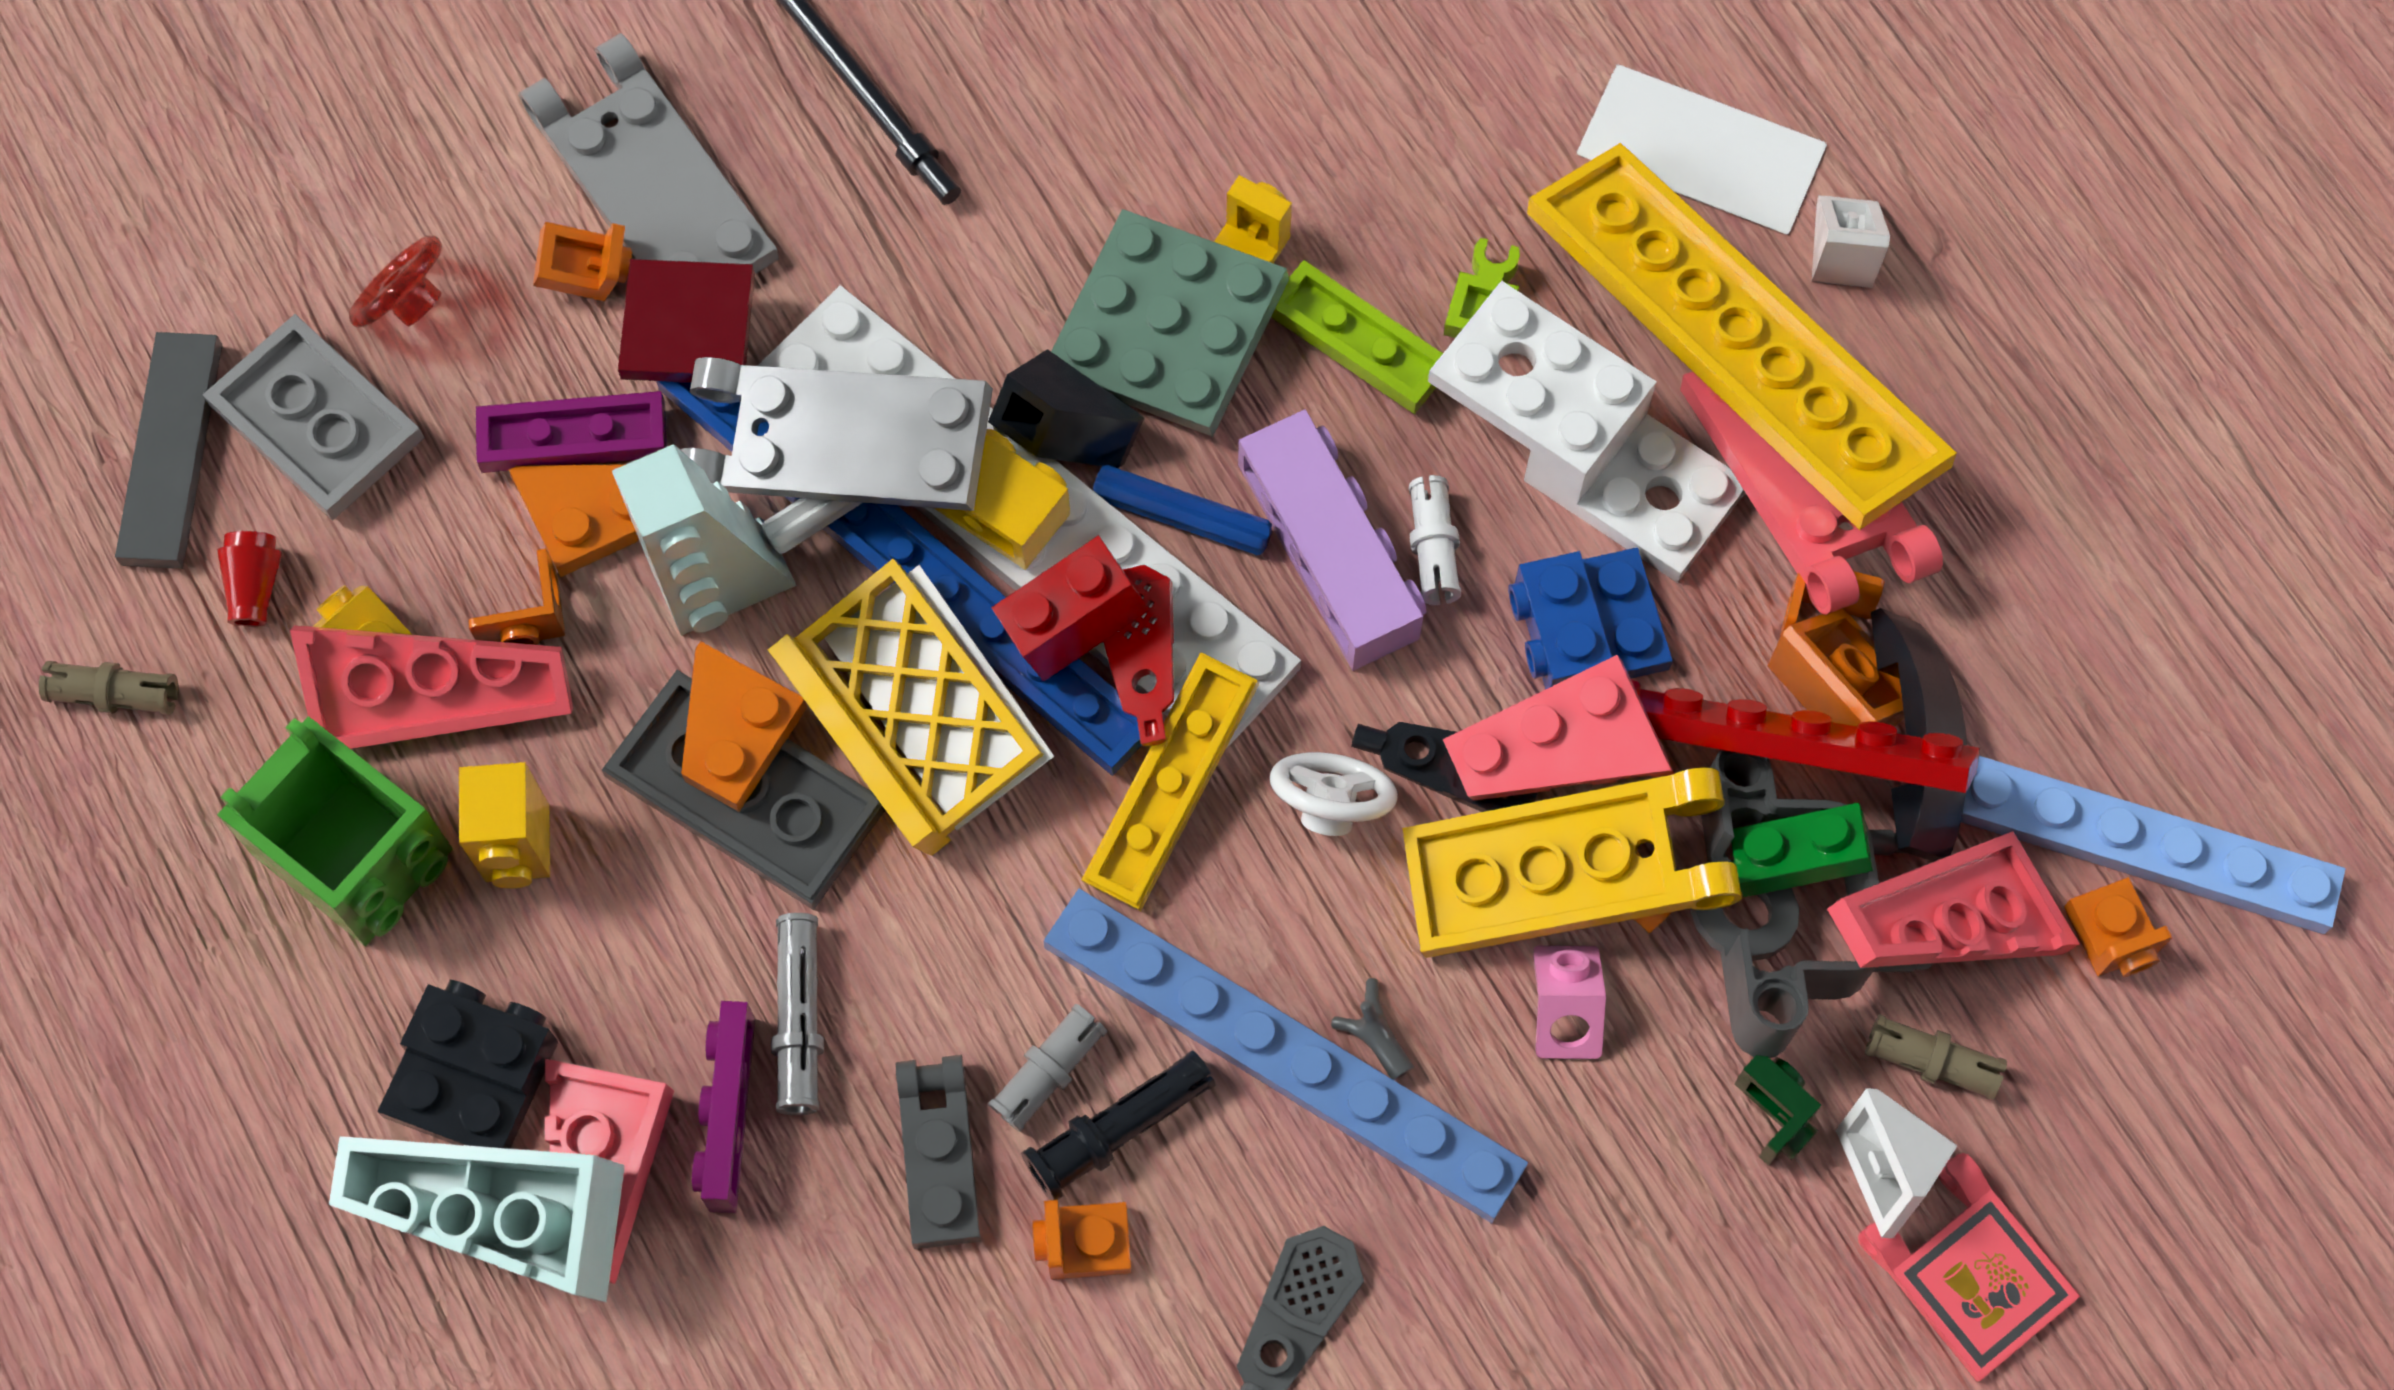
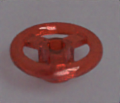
[348,235,442,328]

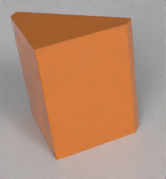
[1768,608,1904,727]

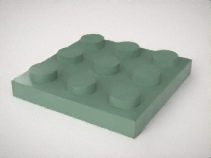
[1051,209,1290,437]

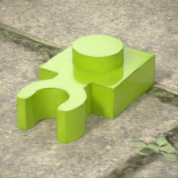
[1443,238,1520,338]

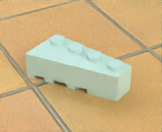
[612,444,797,636]
[329,1136,625,1302]

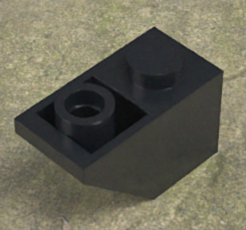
[988,349,1145,468]

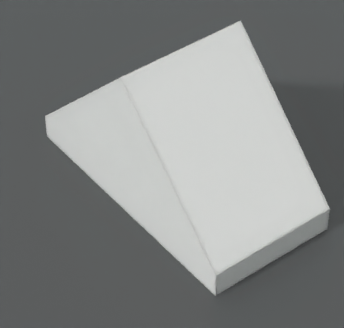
[1812,195,1890,288]
[1836,1088,1957,1238]

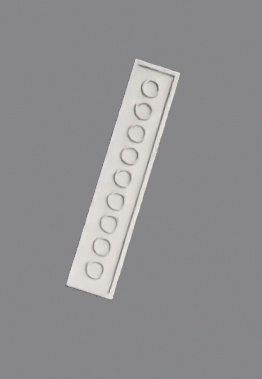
[758,285,1301,750]

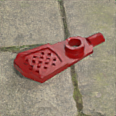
[1103,565,1174,746]

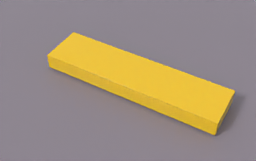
[1081,652,1259,912]

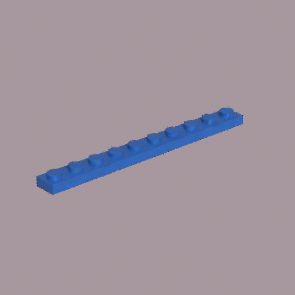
[656,381,1142,776]

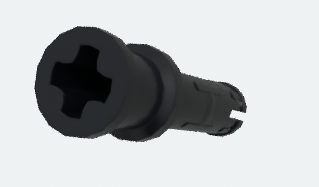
[1021,1050,1216,1200]

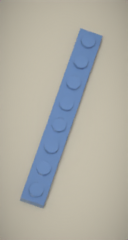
[1043,888,1528,1224]

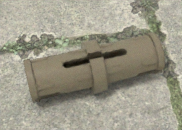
[39,661,179,715]
[1865,1014,2007,1100]

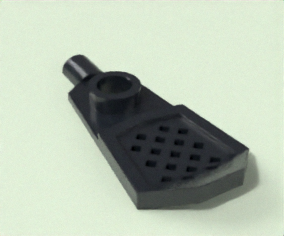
[1351,722,1538,812]

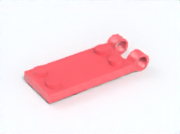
[1680,371,1943,615]

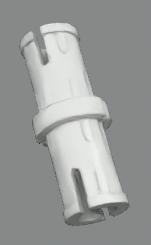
[1409,475,1461,605]

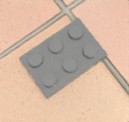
[203,314,424,521]

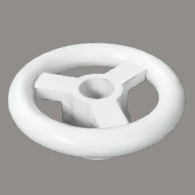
[1270,752,1397,836]

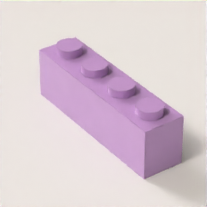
[1238,409,1427,671]

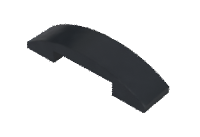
[1871,608,1967,862]

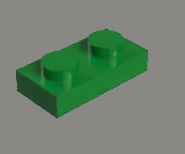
[1732,803,1873,897]

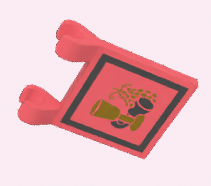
[1857,1153,2080,1382]

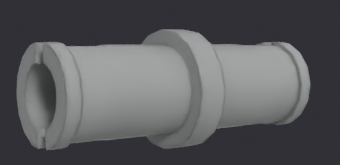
[988,1004,1108,1132]

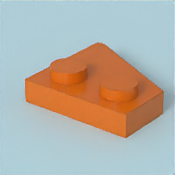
[508,464,639,577]

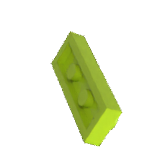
[1271,260,1443,415]

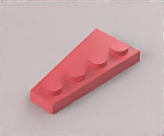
[290,625,574,749]
[1827,831,2080,968]

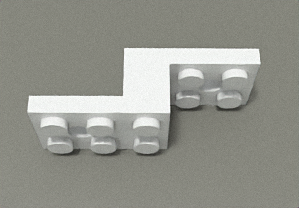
[1428,280,1745,583]

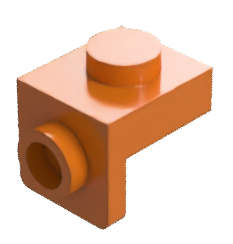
[533,221,632,301]

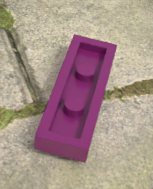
[476,391,667,473]
[692,1001,756,1213]

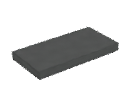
[602,670,885,910]

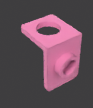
[1533,946,1606,1059]

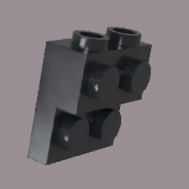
[377,980,558,1149]

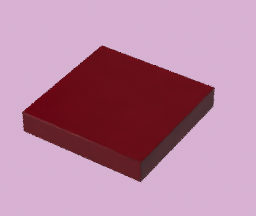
[618,259,755,383]

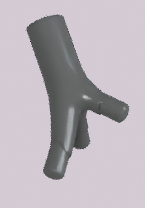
[1331,978,1414,1081]

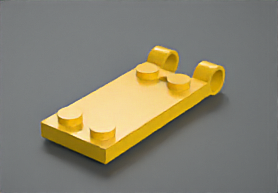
[1402,768,1742,958]

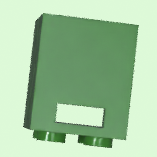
[217,716,453,947]

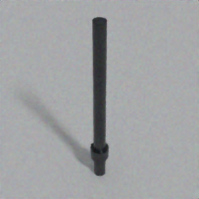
[778,0,961,205]

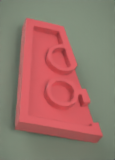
[1443,655,1675,801]
[545,1059,674,1284]

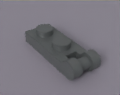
[896,1055,981,1249]

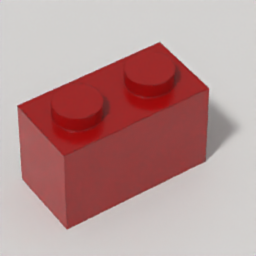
[991,535,1150,681]

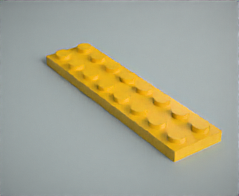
[1527,142,1957,530]

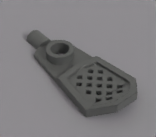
[1236,1226,1364,1390]

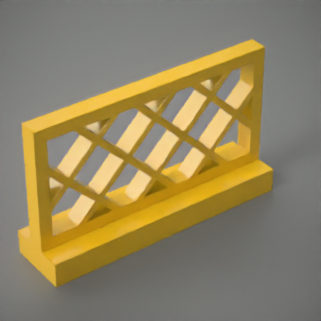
[767,558,1044,856]

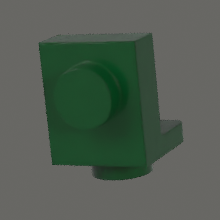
[1734,1055,1822,1166]

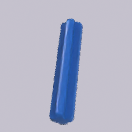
[1093,465,1272,555]

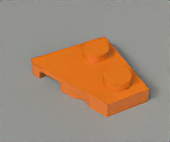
[681,641,808,812]

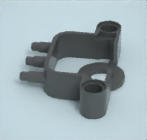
[1691,749,1933,1058]

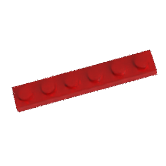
[1631,679,1980,793]

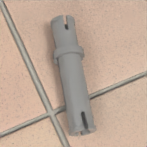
[771,913,824,1115]

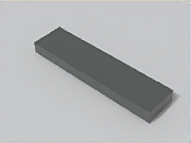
[115,332,223,569]

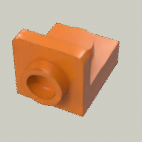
[2064,877,2173,977]
[1032,1200,1132,1280]

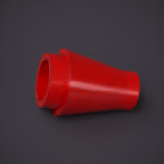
[217,531,282,627]

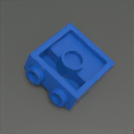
[1508,547,1673,689]

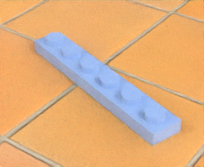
[1961,756,2346,934]

